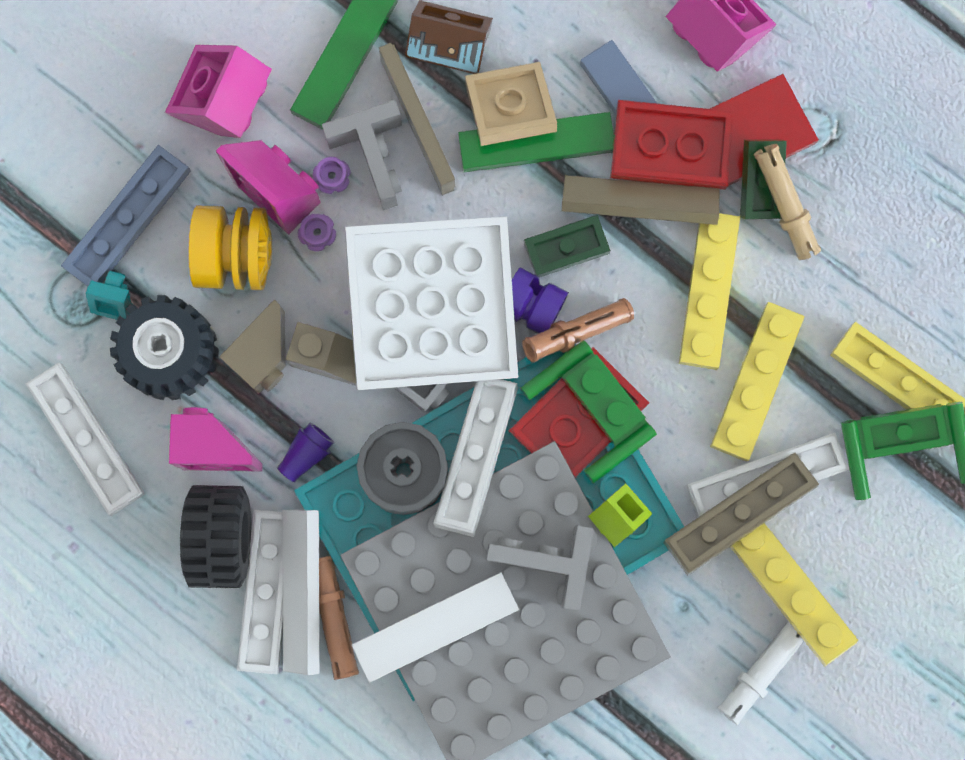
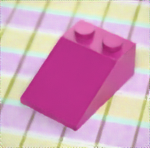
[216,140,321,235]

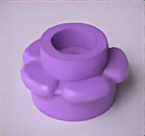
[313,157,351,194]
[298,214,336,251]

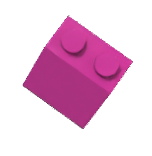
[665,0,776,72]
[165,45,272,138]
[169,407,263,472]

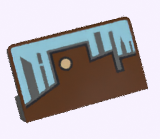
[405,0,493,74]

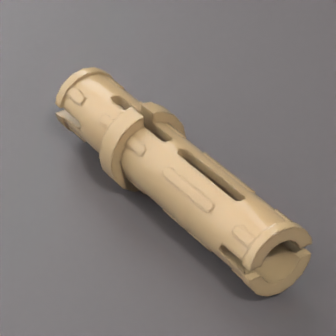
[754,144,821,260]

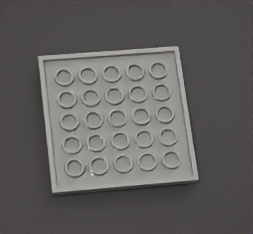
[341,441,671,760]

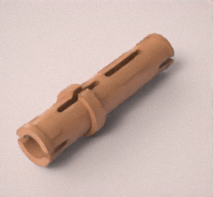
[522,298,634,362]
[319,556,359,680]

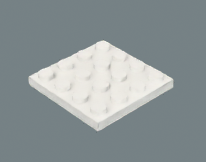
[344,217,518,390]

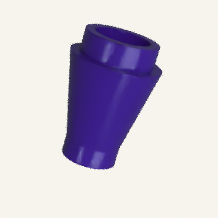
[277,422,334,483]

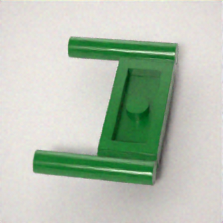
[520,340,657,484]
[841,402,965,500]

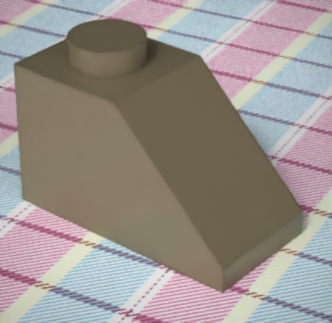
[219,300,286,394]
[285,322,356,386]

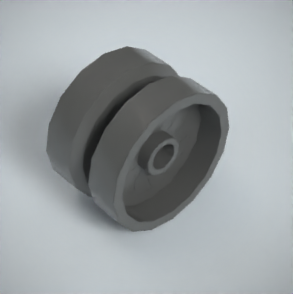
[357,422,448,516]

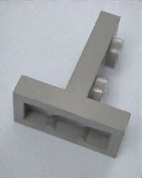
[322,100,402,210]
[486,525,594,611]

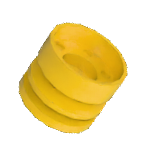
[189,205,272,291]

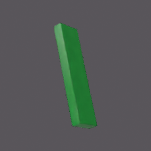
[290,0,398,130]
[458,112,614,173]

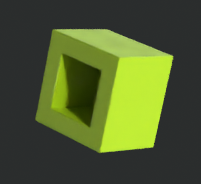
[588,483,652,547]

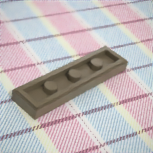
[379,43,455,196]
[561,175,720,225]
[664,452,819,576]

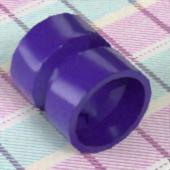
[512,267,569,334]

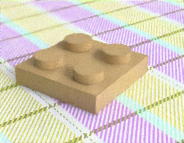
[465,62,557,146]

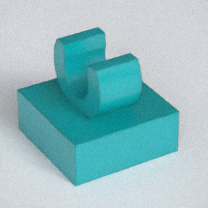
[85,271,132,320]

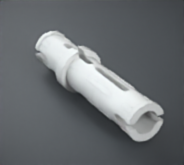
[717,621,804,725]

